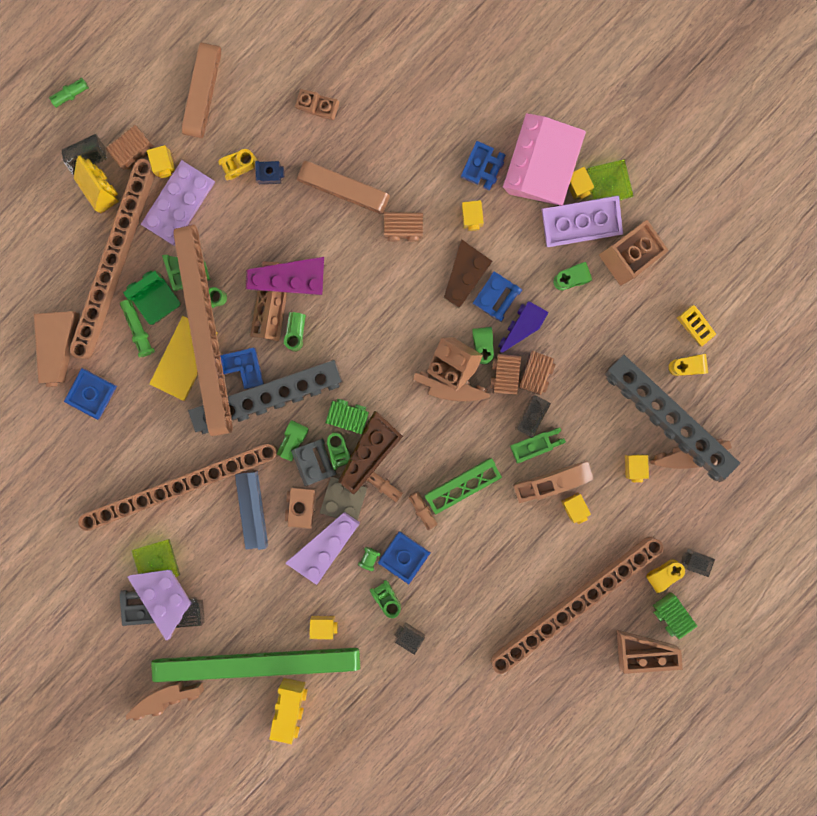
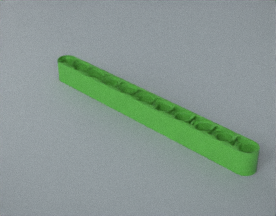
[151,648,361,682]

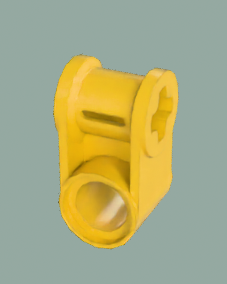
[218,149,257,180]
[668,354,709,376]
[646,559,685,593]

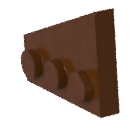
[444,239,493,308]

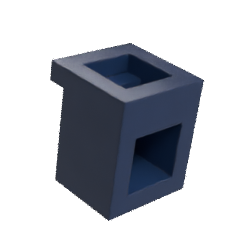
[255,161,285,185]

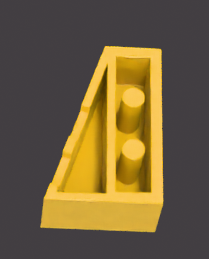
[269,678,308,744]

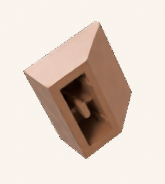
[427,337,483,390]

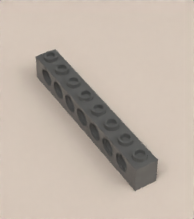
[605,355,741,482]
[188,360,343,435]

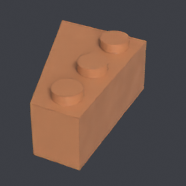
[617,630,683,674]

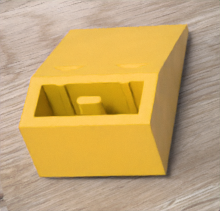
[74,155,120,214]

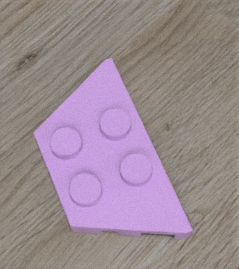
[128,570,191,640]

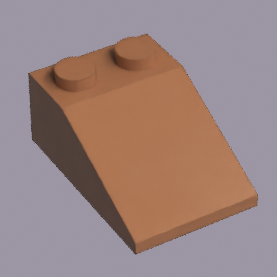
[599,220,669,286]

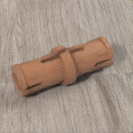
[366,472,403,503]
[408,491,438,530]

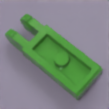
[510,427,566,464]

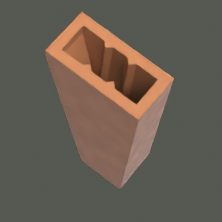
[34,311,79,387]

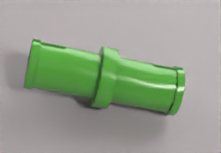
[49,77,89,108]

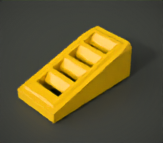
[676,305,716,347]

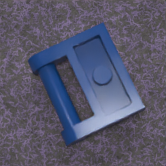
[472,271,522,322]

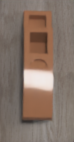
[413,371,490,401]
[650,438,732,469]
[513,461,594,503]
[126,681,204,721]

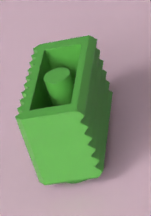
[325,398,370,434]
[653,592,697,640]

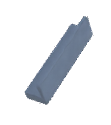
[235,471,268,550]

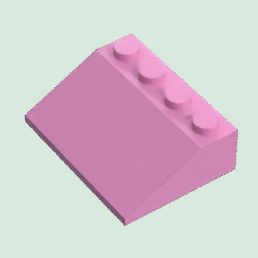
[503,113,586,206]

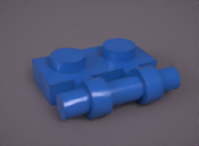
[461,141,506,190]

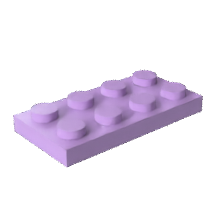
[141,160,215,246]
[541,196,623,247]

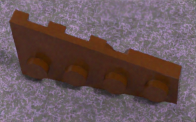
[338,411,403,495]

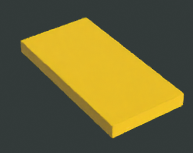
[149,316,218,401]

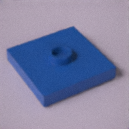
[64,368,117,420]
[377,531,431,584]

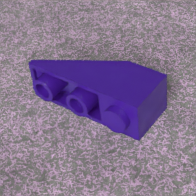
[498,301,549,354]

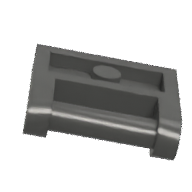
[291,439,336,486]
[120,590,155,626]

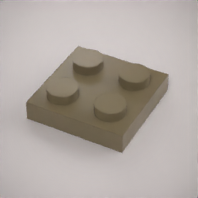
[320,476,368,520]

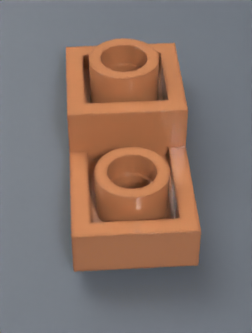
[295,89,340,120]

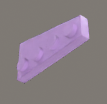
[286,512,360,585]

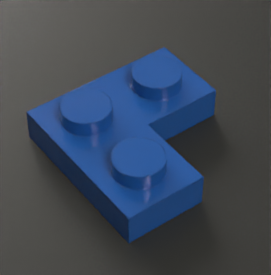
[220,348,264,389]

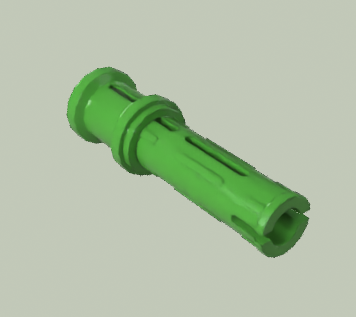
[120,300,155,358]

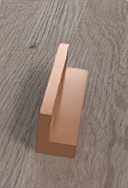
[250,261,287,341]

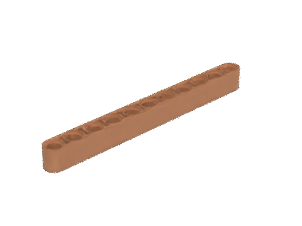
[70,159,155,359]
[173,224,233,437]
[78,443,278,531]
[491,537,664,674]

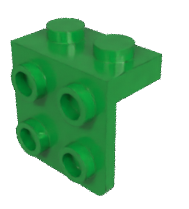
[123,271,181,325]

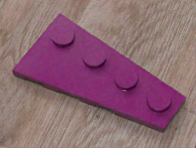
[246,257,324,295]

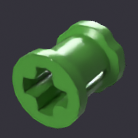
[358,547,381,571]

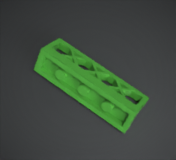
[424,457,502,515]

